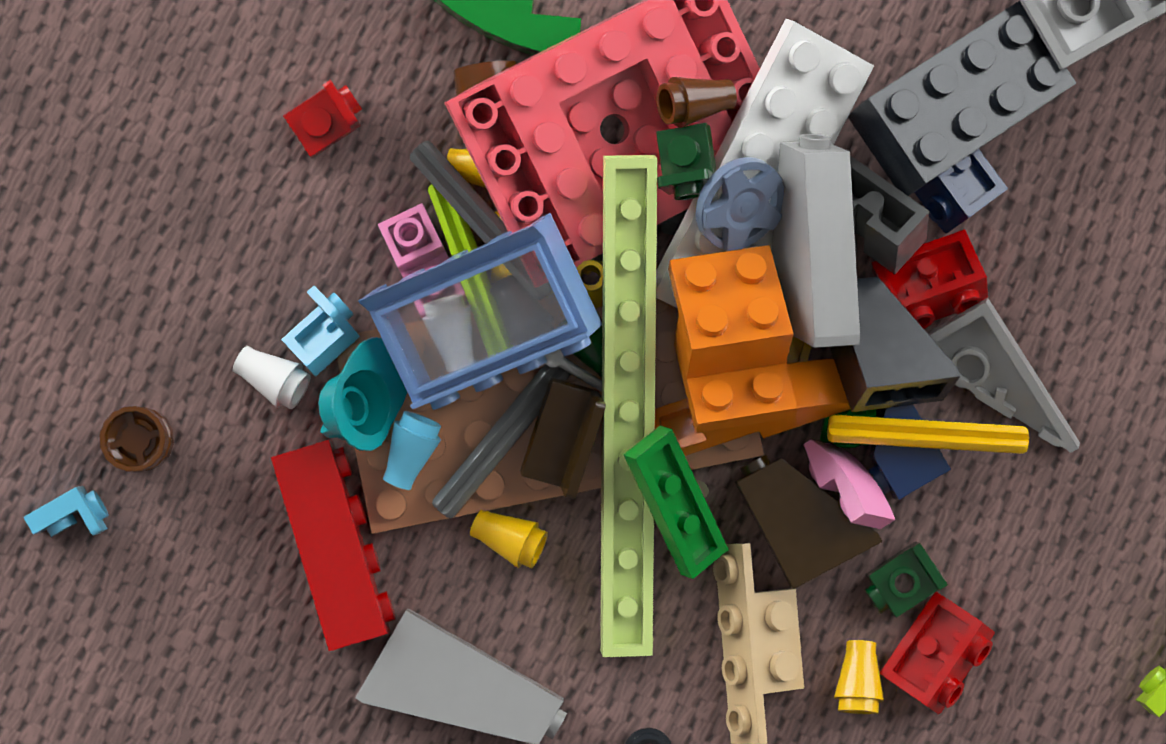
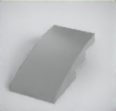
[1020,0,1166,70]

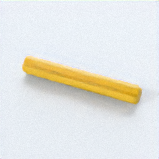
[827,415,1029,454]

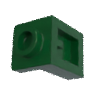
[656,123,716,200]

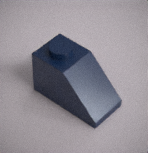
[867,405,951,500]

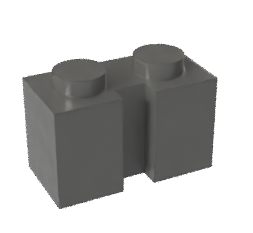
[850,156,930,274]

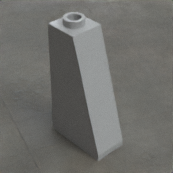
[771,134,860,348]
[355,608,567,744]

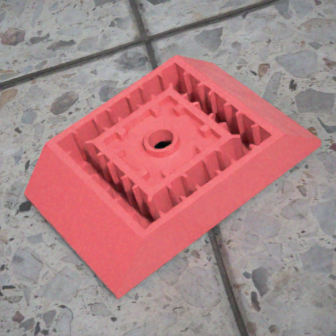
[444,0,760,287]

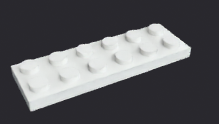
[656,19,874,308]

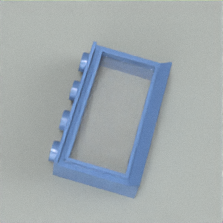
[358,213,602,410]

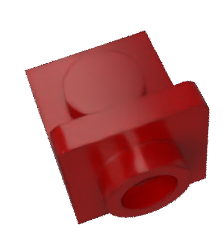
[283,79,363,158]

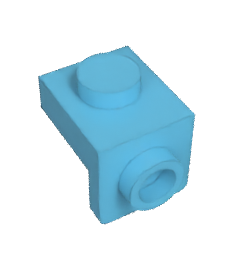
[281,286,360,377]

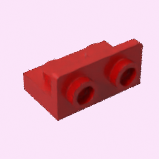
[871,229,988,329]
[879,591,995,714]

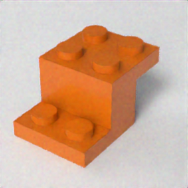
[668,245,798,433]

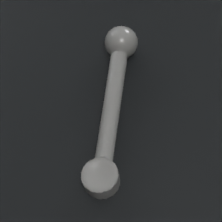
[545,349,602,392]

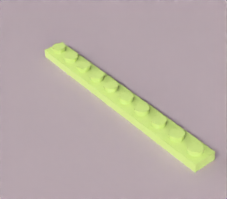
[600,155,657,657]

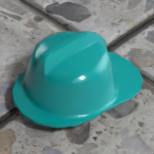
[318,337,407,451]

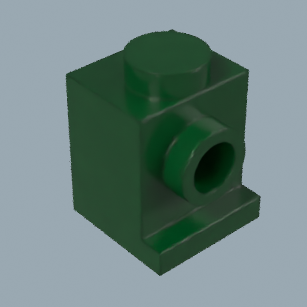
[864,542,948,618]

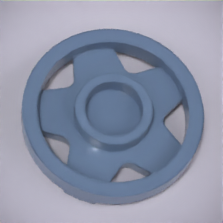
[696,157,784,251]

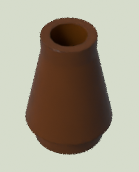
[656,77,737,128]

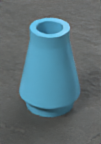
[383,411,441,490]

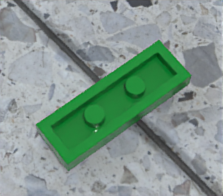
[624,425,729,579]

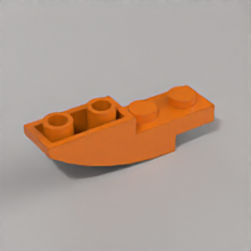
[655,359,850,456]

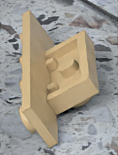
[713,543,804,744]

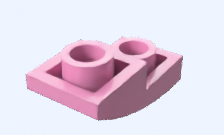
[377,203,468,318]
[804,440,895,529]

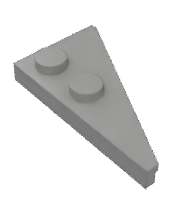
[927,298,1080,453]

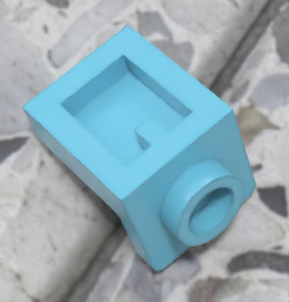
[23,486,109,537]

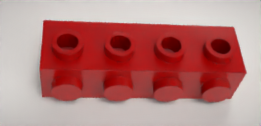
[271,440,396,651]

